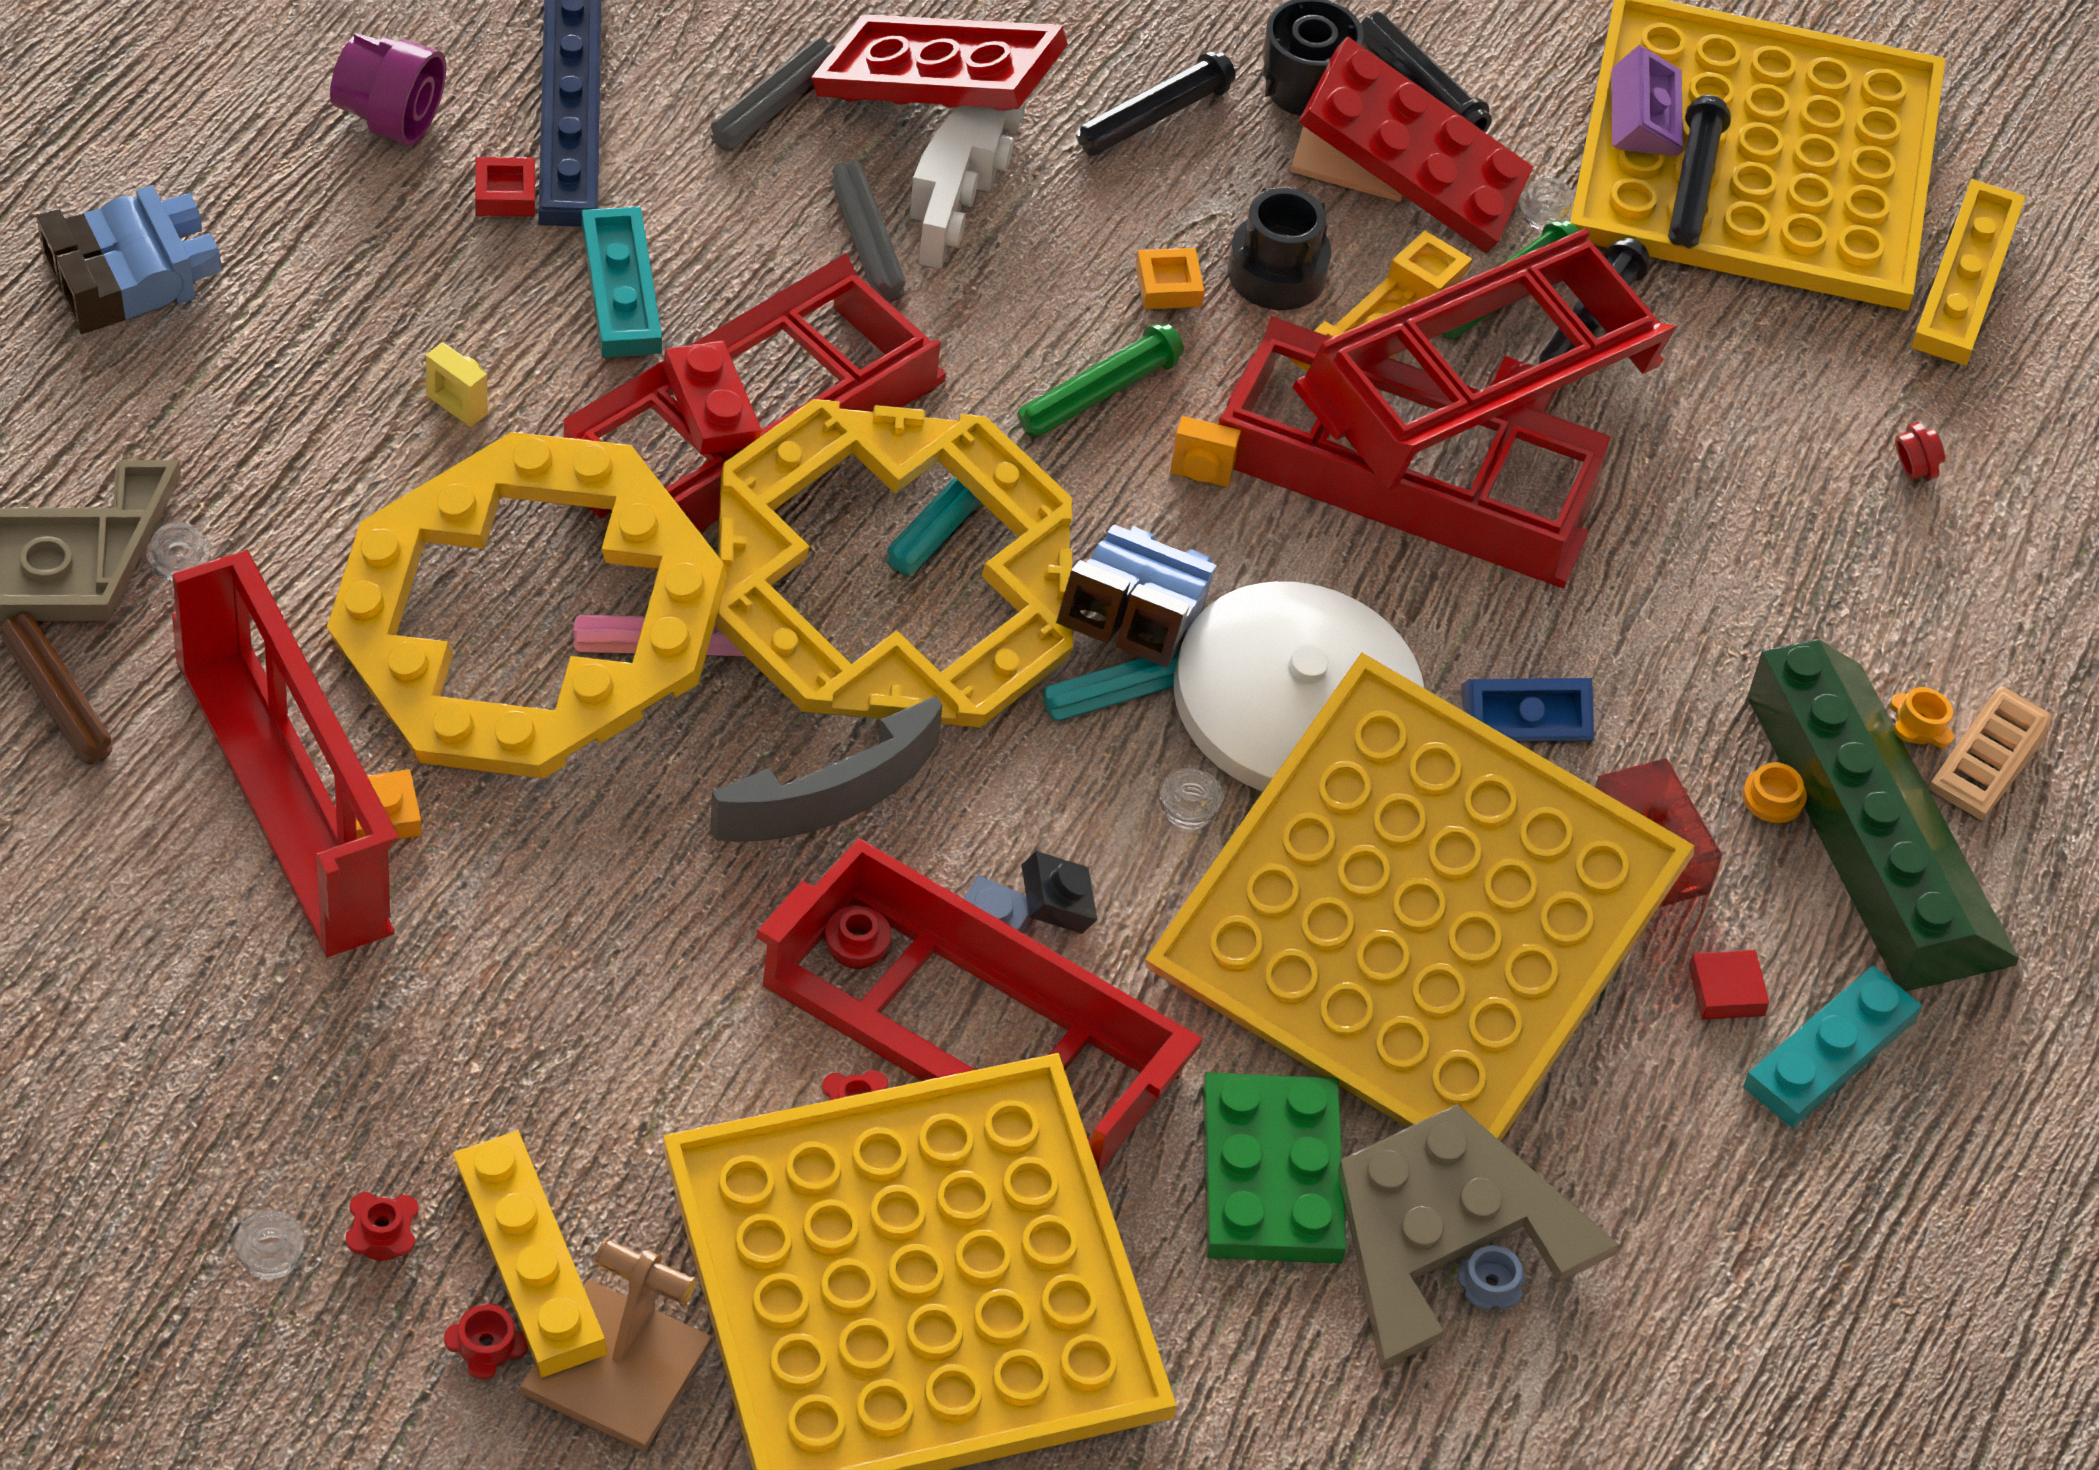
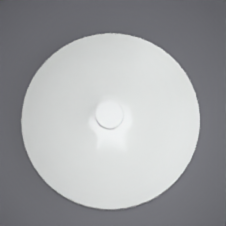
[1174,582,1424,792]

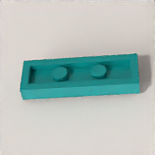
[581,206,662,358]
[1743,965,1923,1128]

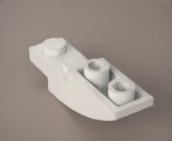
[909,100,1026,269]

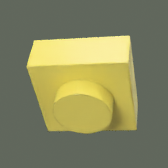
[426,342,488,427]

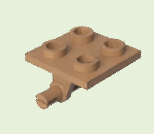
[520,1238,712,1452]

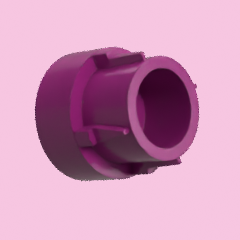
[330,33,447,146]

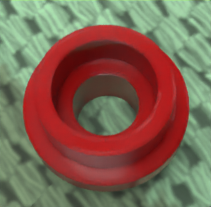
[1895,422,1946,481]
[825,906,891,969]

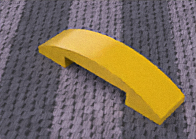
[1289,230,1472,371]

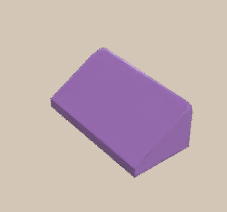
[1611,45,1683,156]

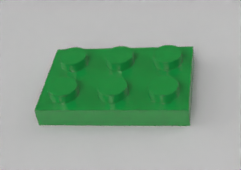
[1202,1072,1346,1264]

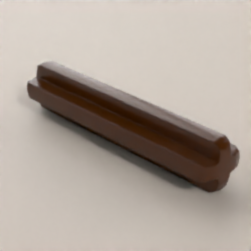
[1,612,113,764]

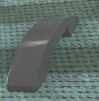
[710,696,943,842]

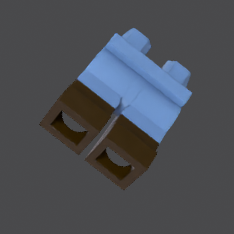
[36,185,222,335]
[1056,525,1216,668]

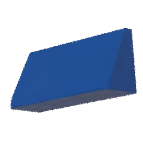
[1461,678,1594,742]

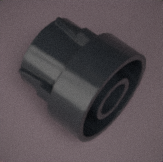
[1262,0,1364,116]
[1228,187,1331,310]

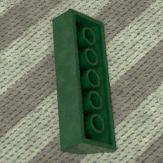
[1747,639,2019,992]

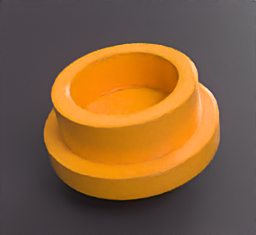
[1742,762,1807,823]

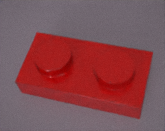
[662,341,762,455]

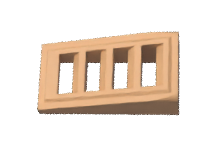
[1928,687,2052,821]

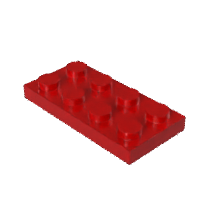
[811,15,1068,111]
[1298,36,1534,254]

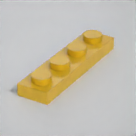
[1911,179,2026,366]
[453,1130,608,1378]

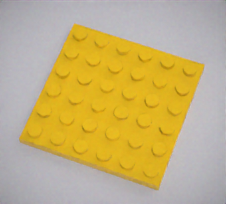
[1569,0,1946,311]
[1145,652,1694,1142]
[663,1053,1177,1470]

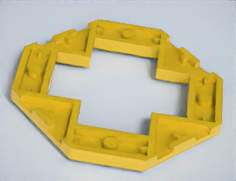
[715,399,1073,728]
[327,432,727,779]

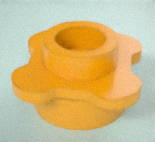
[1889,687,1954,748]

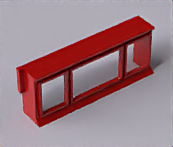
[1292,228,1677,490]
[564,253,946,532]
[1218,316,1611,589]
[172,549,399,958]
[756,838,1203,1175]

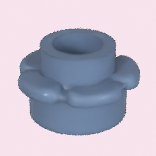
[1458,1245,1526,1310]

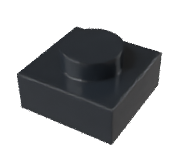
[1021,851,1097,934]

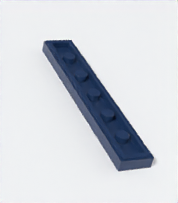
[538,0,601,226]

